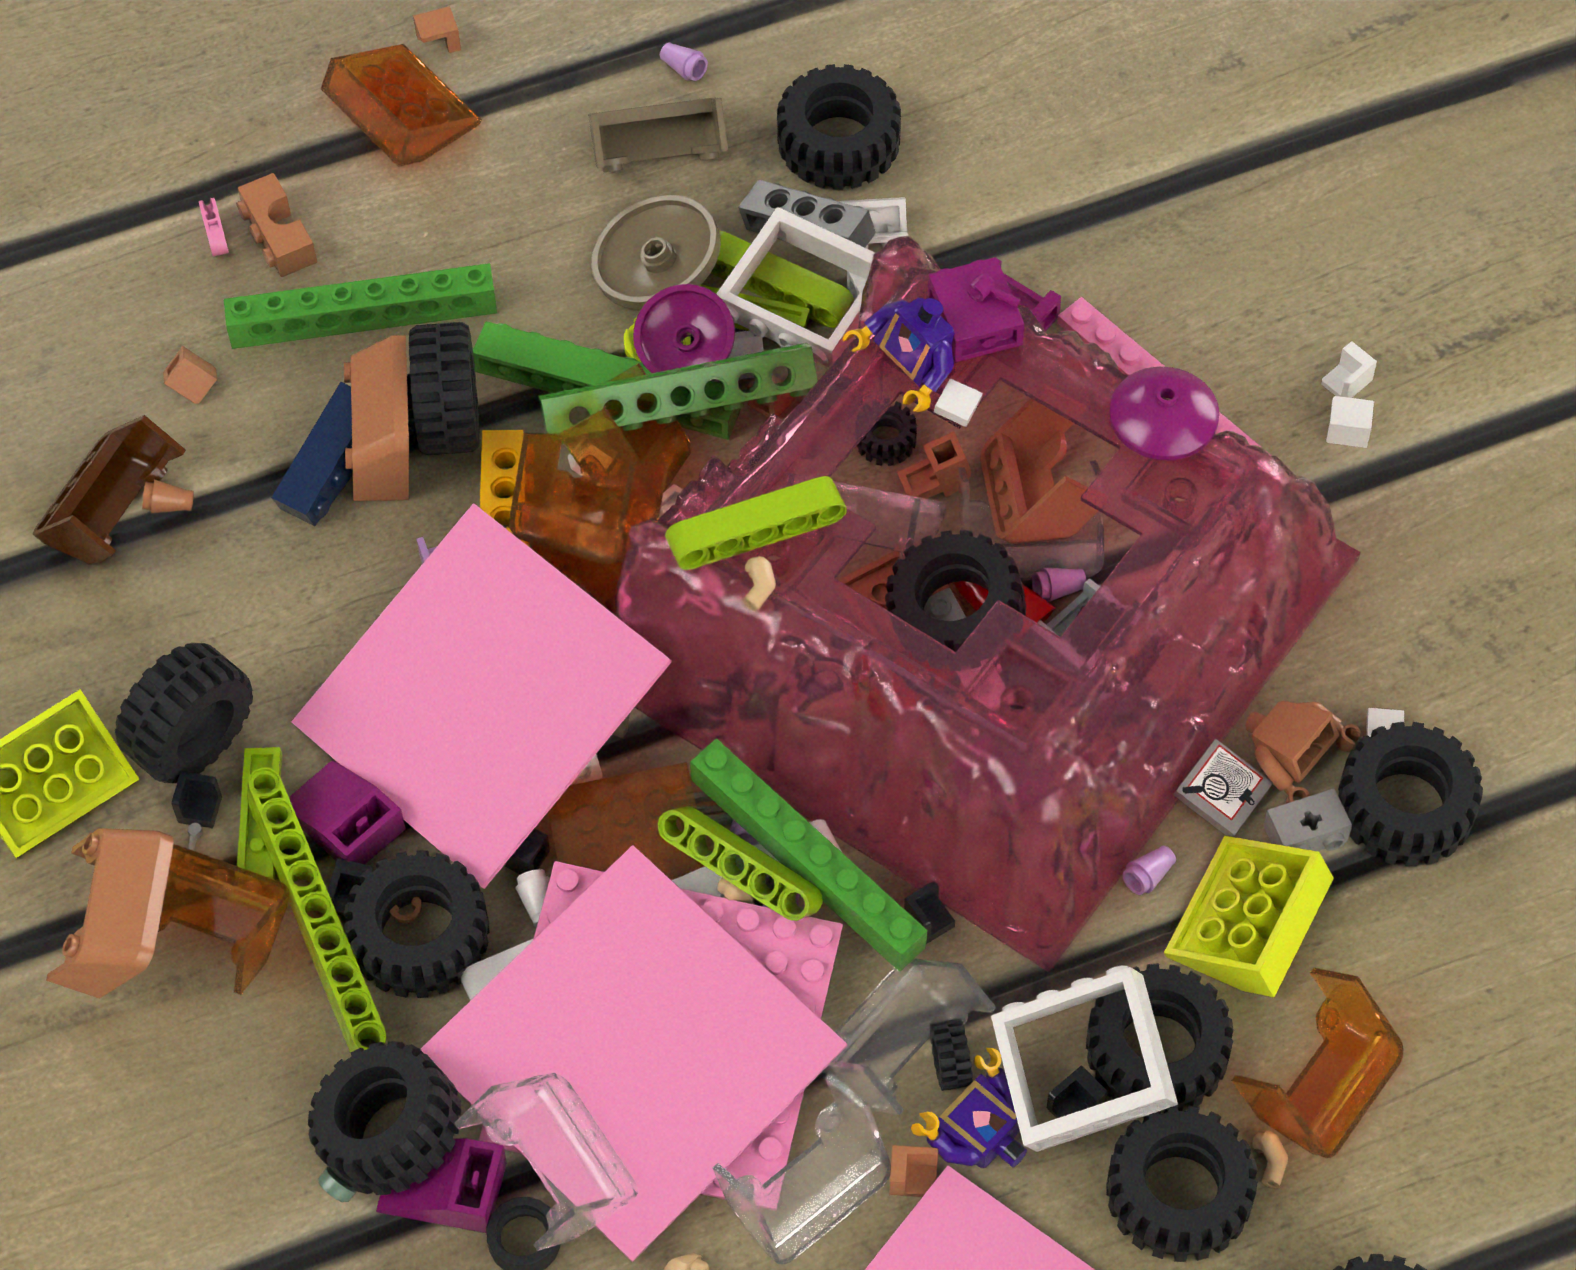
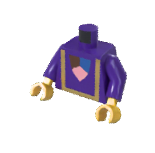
[843,297,955,412]
[911,1047,1027,1168]

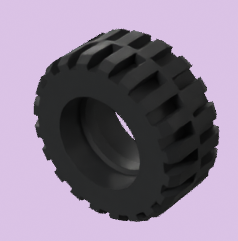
[777,64,901,190]
[409,322,480,456]
[885,530,1026,672]
[115,643,253,783]
[1338,722,1483,866]
[344,850,490,998]
[1086,963,1234,1114]
[308,1041,462,1195]
[1106,1105,1258,1262]

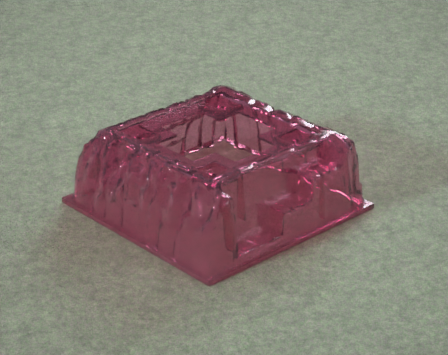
[615,236,1360,972]

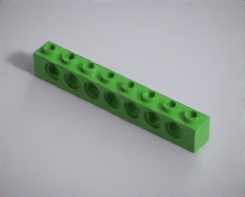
[224,263,497,349]
[539,343,819,444]

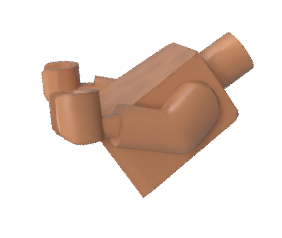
[1245,701,1361,804]

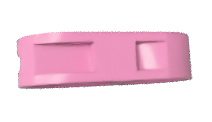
[198,198,229,257]

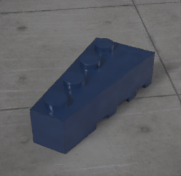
[271,382,353,526]

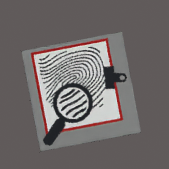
[1173,739,1273,837]

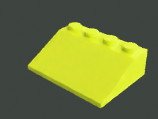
[0,689,139,858]
[1164,835,1334,997]

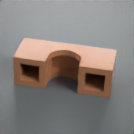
[236,173,317,277]

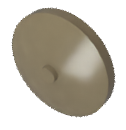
[591,195,721,310]

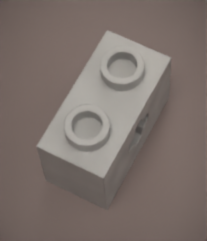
[1263,788,1352,851]

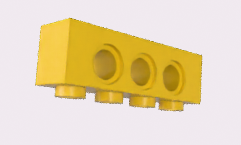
[480,430,532,547]

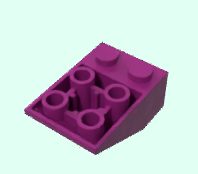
[289,760,406,864]
[376,1138,507,1233]

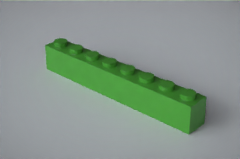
[473,321,742,440]
[690,738,928,972]

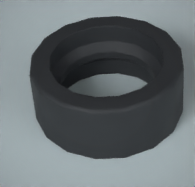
[486,1196,561,1270]

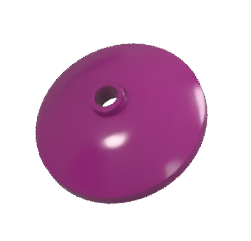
[633,284,735,373]
[1109,366,1219,460]

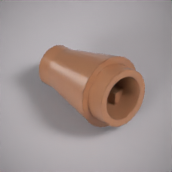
[142,479,194,514]

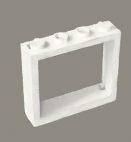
[717,207,894,369]
[991,966,1178,1152]

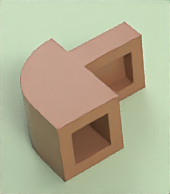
[897,431,971,505]

